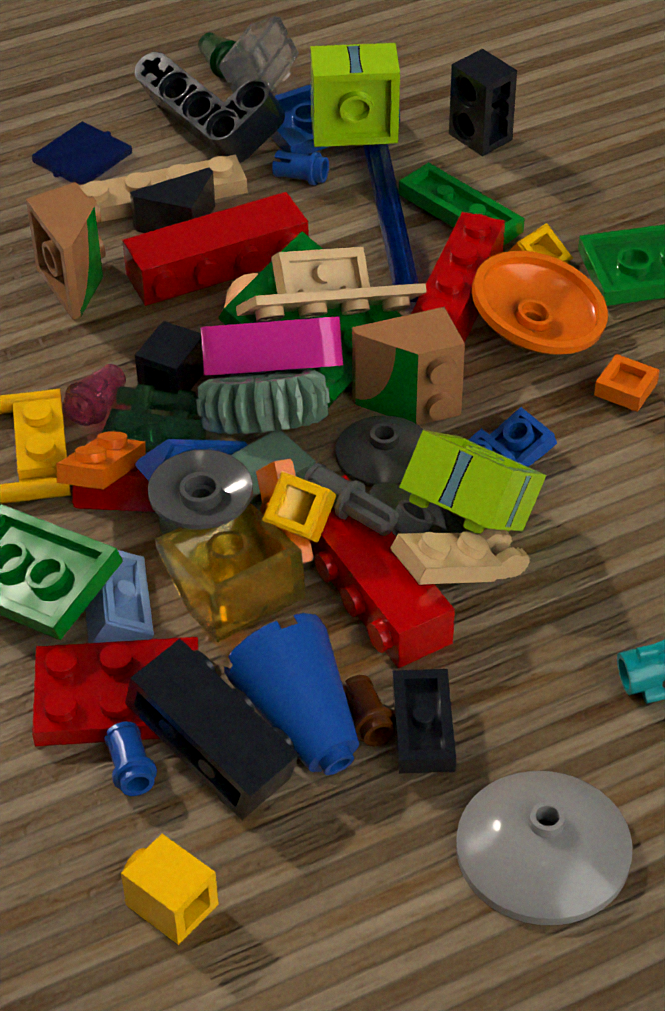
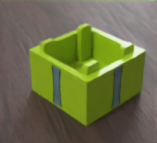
[310,43,400,147]
[399,430,546,534]

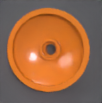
[472,251,608,355]

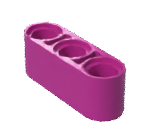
[200,316,343,375]

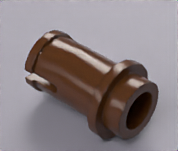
[343,675,396,747]

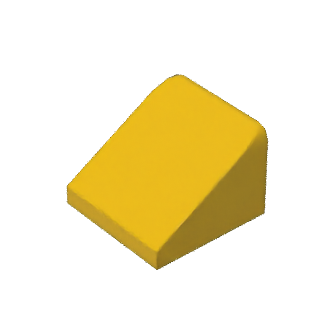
[509,223,573,263]
[262,471,336,543]

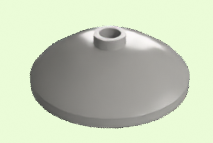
[456,771,632,925]

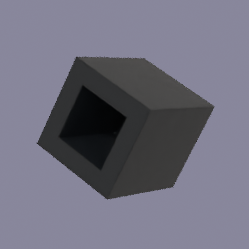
[135,321,204,404]

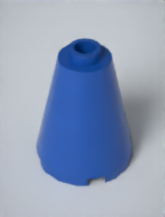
[224,613,359,775]

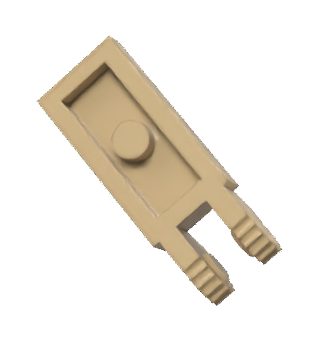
[391,529,530,585]

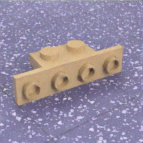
[236,247,427,322]

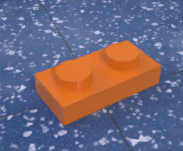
[56,431,146,489]

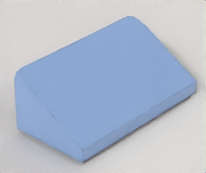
[85,550,154,643]

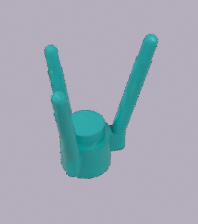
[617,639,665,704]

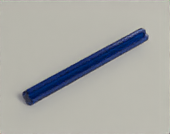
[364,144,419,302]

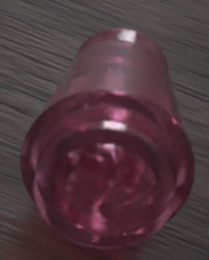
[63,364,126,426]

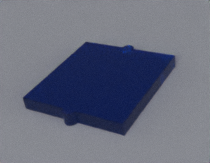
[32,121,133,185]

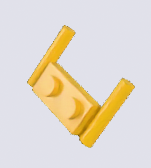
[0,388,71,504]

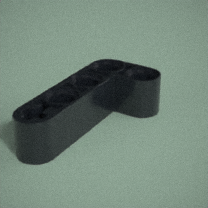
[134,52,285,163]

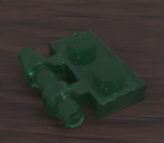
[102,384,206,454]

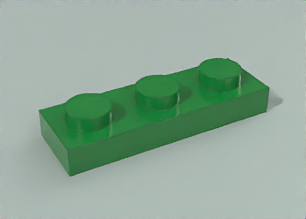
[399,162,525,246]

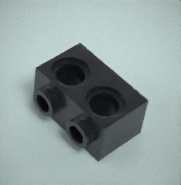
[449,49,517,156]

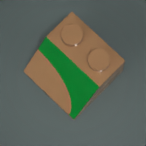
[26,182,106,320]
[352,307,465,425]

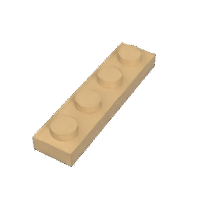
[79,155,248,222]

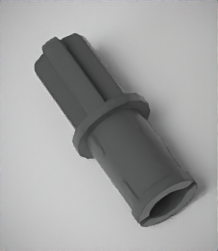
[303,463,399,536]

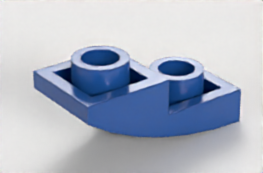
[468,407,557,467]

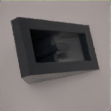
[130,167,215,233]

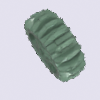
[196,369,330,434]

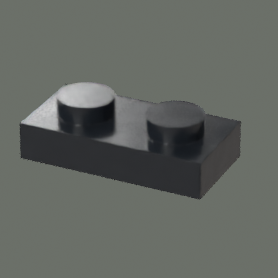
[392,669,456,774]

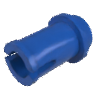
[272,150,329,186]
[104,722,157,796]

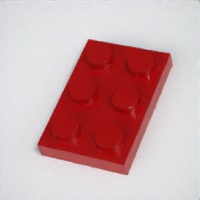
[32,637,199,747]

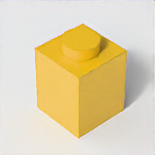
[121,833,219,945]

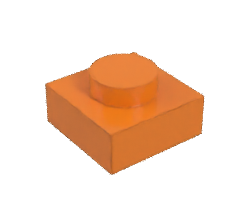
[594,354,659,412]

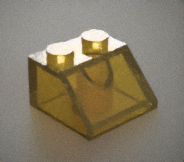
[155,503,306,643]

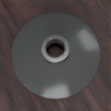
[336,415,423,487]
[148,449,253,529]
[369,482,463,537]

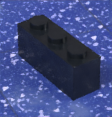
[125,639,300,821]

